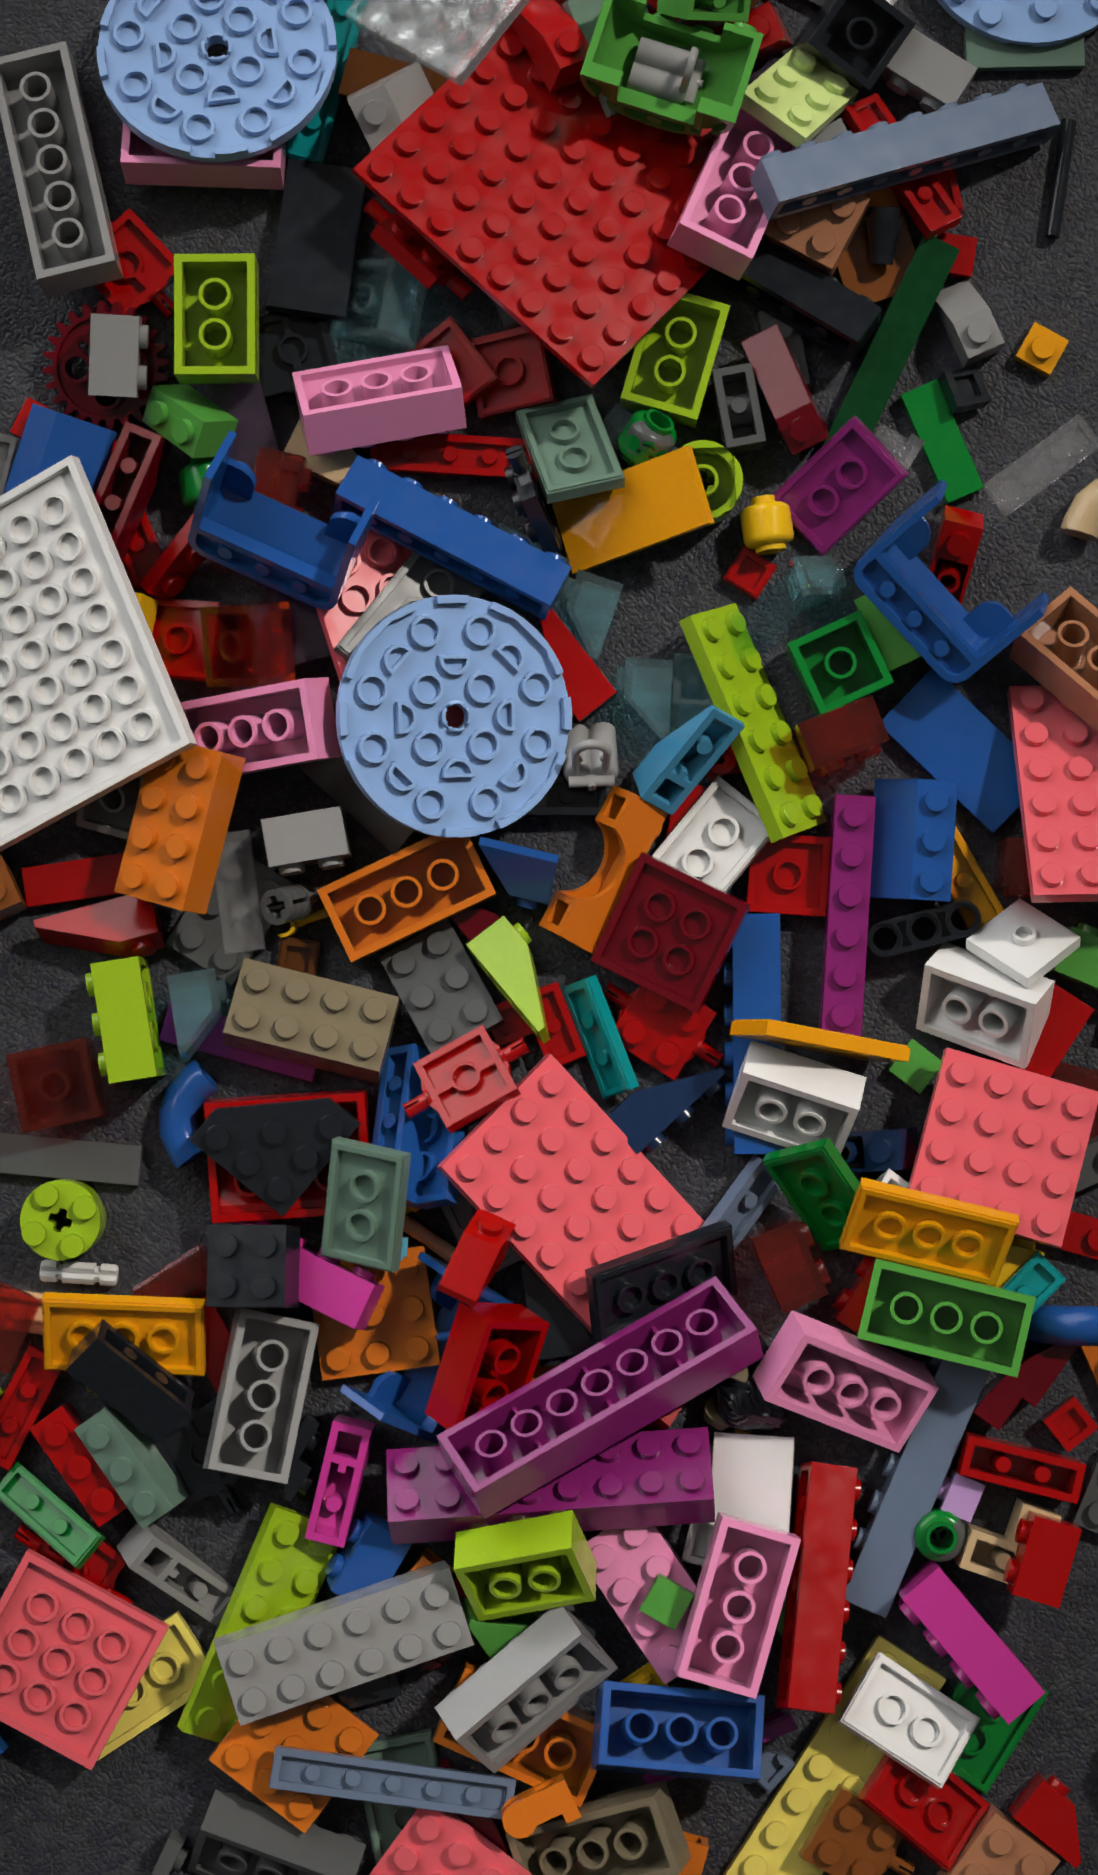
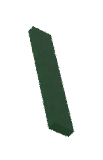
[821,235,960,447]

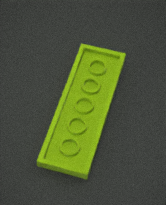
[679,603,827,843]
[177,1503,338,1743]

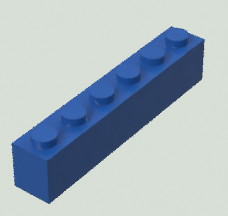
[332,455,572,621]
[723,913,783,1154]

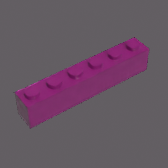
[818,794,876,1037]

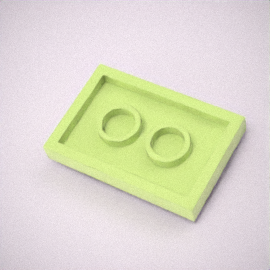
[740,46,859,148]

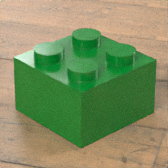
[784,610,894,720]

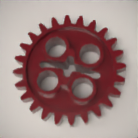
[42,301,172,431]

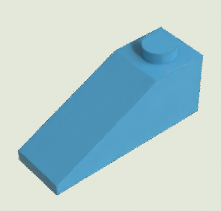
[633,705,745,815]

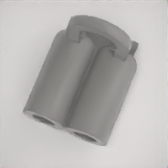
[626,36,706,105]
[563,722,619,791]

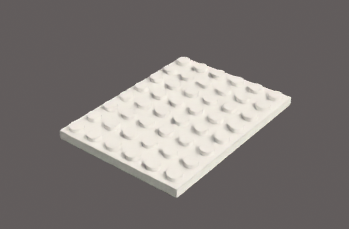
[0,455,198,852]

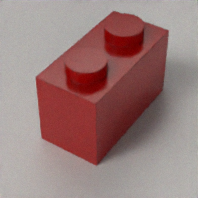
[1003,1510,1082,1608]

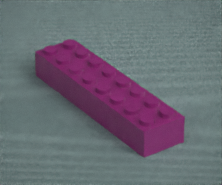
[437,1276,764,1520]
[386,1427,715,1545]

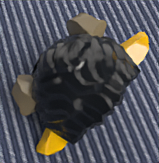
[703,1365,785,1434]

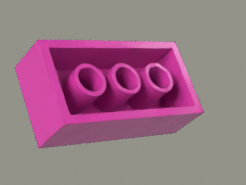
[896,1559,1046,1725]

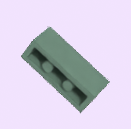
[74,1406,189,1530]

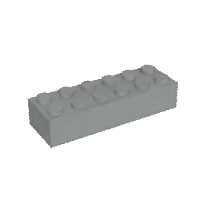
[0,41,124,297]
[214,1560,474,1726]

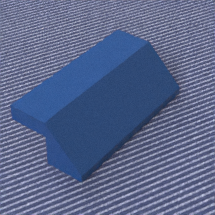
[4,403,117,495]
[372,1043,467,1209]

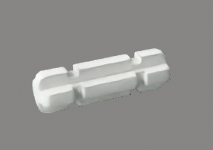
[39,1259,119,1286]

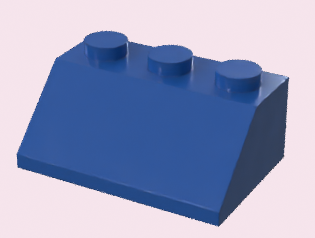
[870,779,958,903]

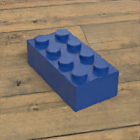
[591,1681,765,1784]

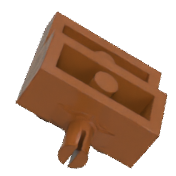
[798,1784,915,1875]

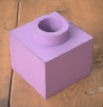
[936,1468,986,1522]

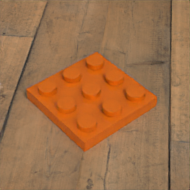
[312,1245,441,1381]
[209,1695,379,1834]

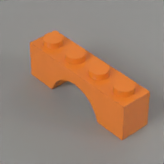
[539,786,668,954]

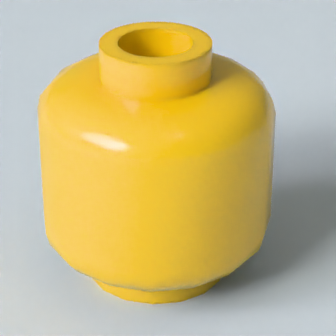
[740,494,794,555]

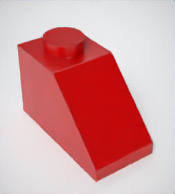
[437,1208,516,1307]
[1008,1772,1081,1869]

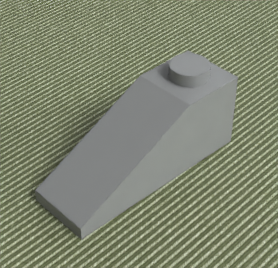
[116,1522,234,1626]

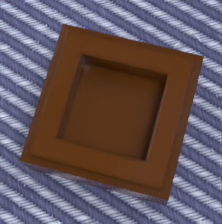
[277,937,321,976]

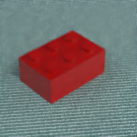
[425,1301,550,1429]

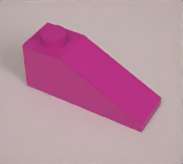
[305,1414,377,1548]

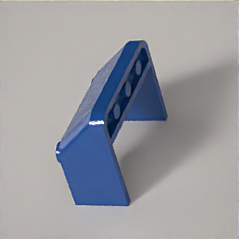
[188,430,380,610]
[854,479,1049,683]
[340,1251,516,1445]

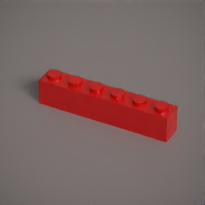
[776,1461,861,1714]

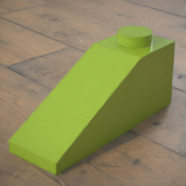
[466,916,550,1044]

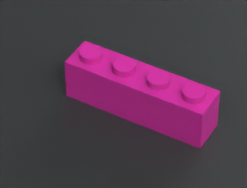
[232,1220,385,1330]

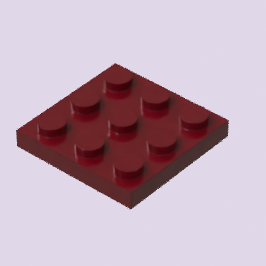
[590,852,751,1014]

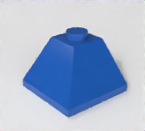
[478,837,559,911]

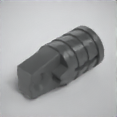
[260,884,323,925]

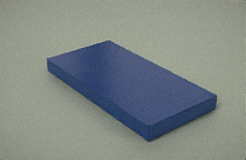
[877,668,1020,834]

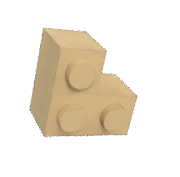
[954,1498,1062,1584]

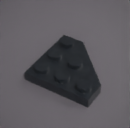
[190,1097,361,1216]

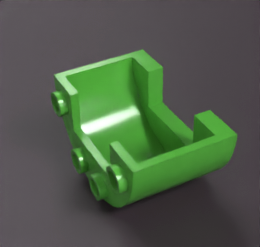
[580,0,764,136]

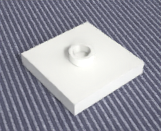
[966,898,1081,988]

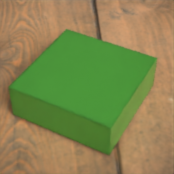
[888,1038,941,1094]
[639,1573,694,1630]

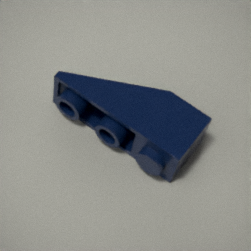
[608,1068,726,1154]
[841,1127,919,1172]

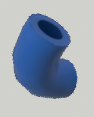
[159,1059,219,1170]
[1026,1304,1098,1346]

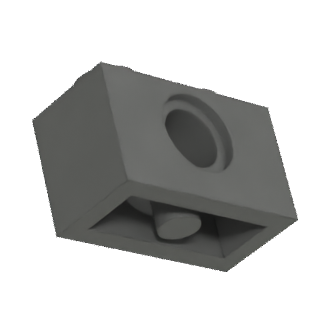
[710,363,766,455]

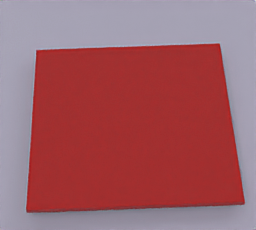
[351,0,716,389]

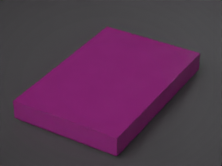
[773,416,910,556]

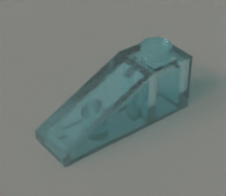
[783,556,847,613]

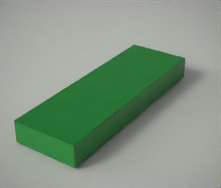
[899,379,984,505]
[0,1461,106,1570]

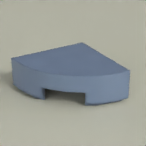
[756,1751,796,1794]

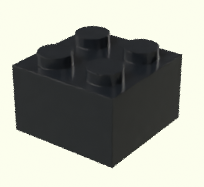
[796,0,916,92]
[206,1225,300,1308]

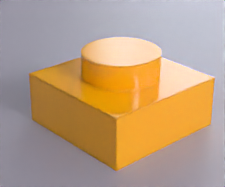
[1014,322,1069,378]

